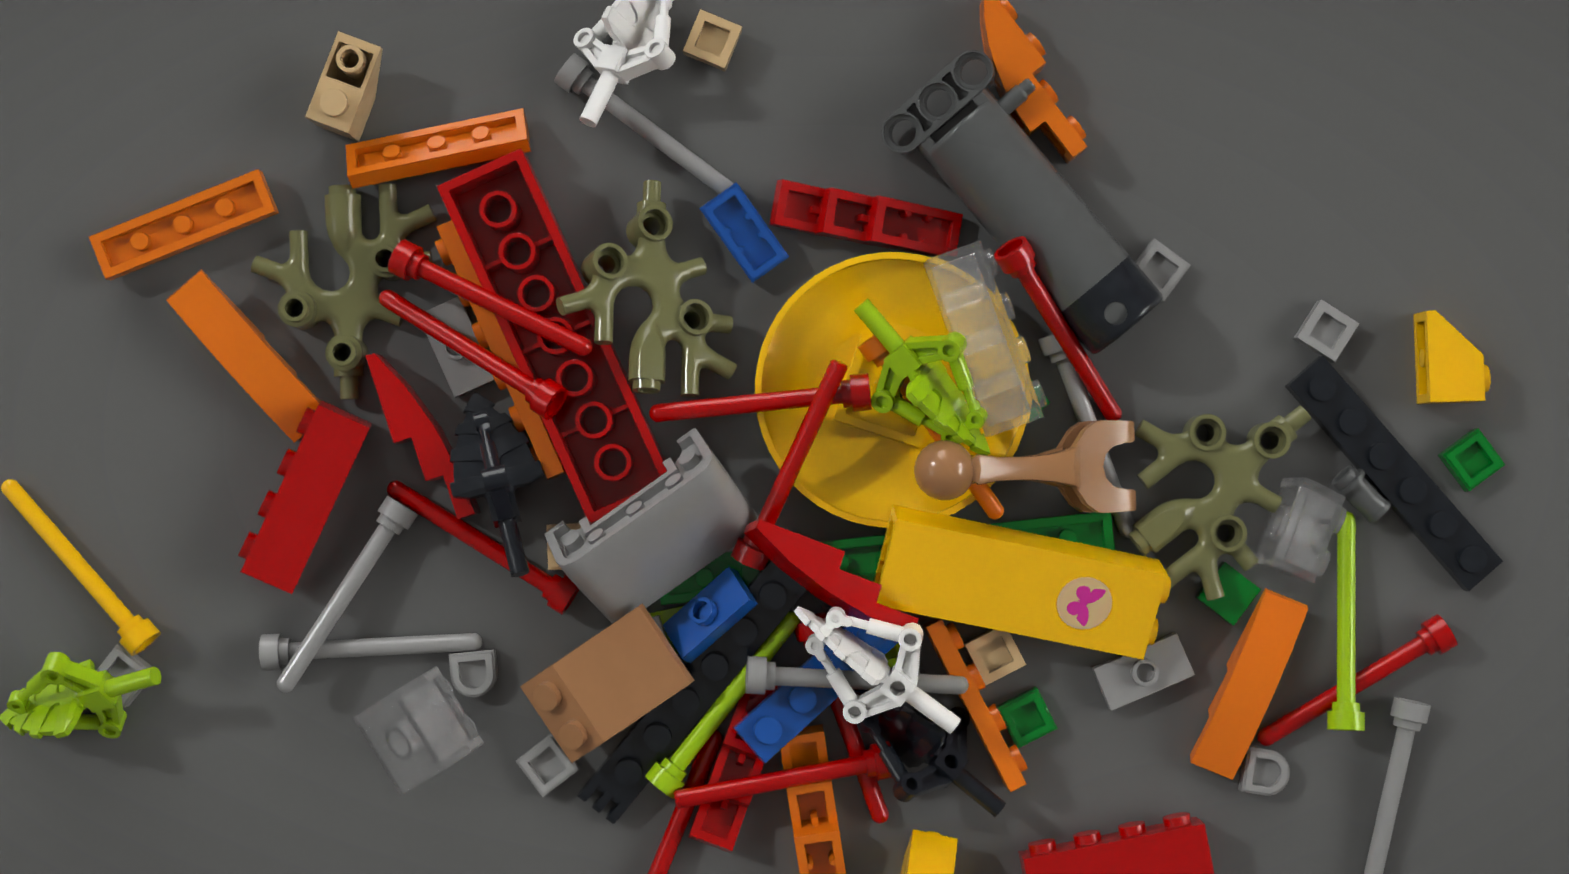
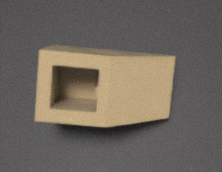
[305,31,383,142]

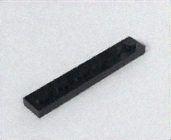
[1285,356,1503,591]

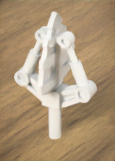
[573,0,676,127]
[794,606,961,734]

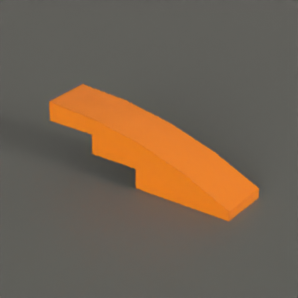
[166,269,321,443]
[1190,588,1308,780]
[780,724,846,874]

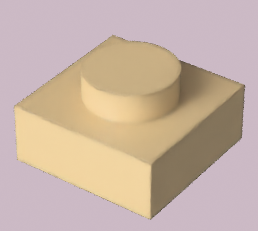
[683,9,742,71]
[964,629,1026,685]

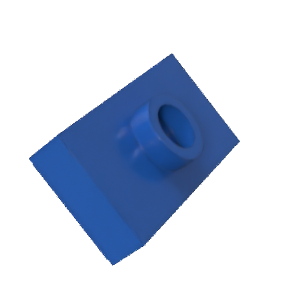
[699,182,789,283]
[662,567,758,663]

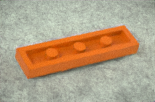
[346,108,531,189]
[89,169,279,281]
[922,618,1028,793]

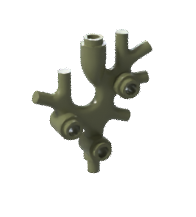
[556,180,737,398]
[251,184,437,400]
[1128,405,1311,601]

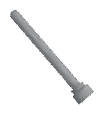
[554,53,734,194]
[1038,334,1135,538]
[277,495,418,693]
[259,633,483,671]
[745,656,969,694]
[1364,697,1431,874]

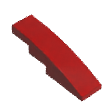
[769,179,963,259]
[365,353,481,519]
[744,519,919,626]
[688,666,778,853]

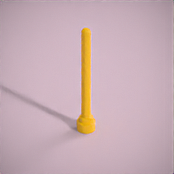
[1,479,161,656]

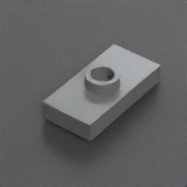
[426,297,495,398]
[1092,632,1195,711]

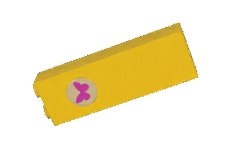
[873,504,1171,660]

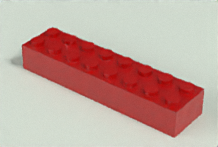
[437,148,667,523]

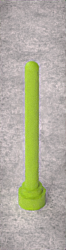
[1327,511,1365,731]
[645,611,800,799]

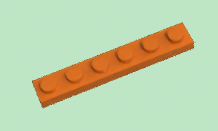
[435,220,566,479]

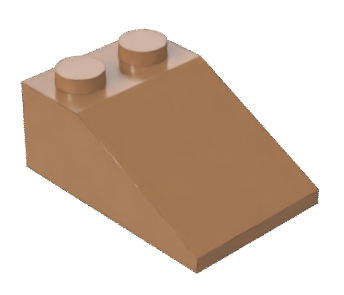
[520,603,695,763]

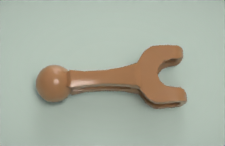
[914,420,1137,513]

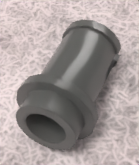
[1332,465,1391,523]

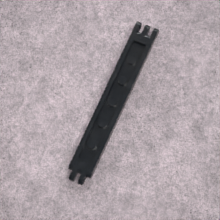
[577,560,806,824]

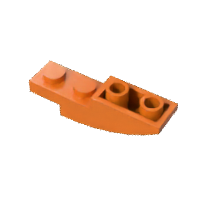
[979,0,1088,164]

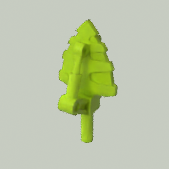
[854,299,990,455]
[0,652,162,739]

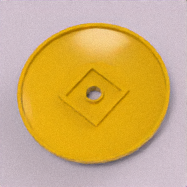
[755,252,1030,528]

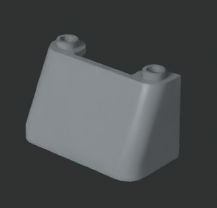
[544,428,758,624]

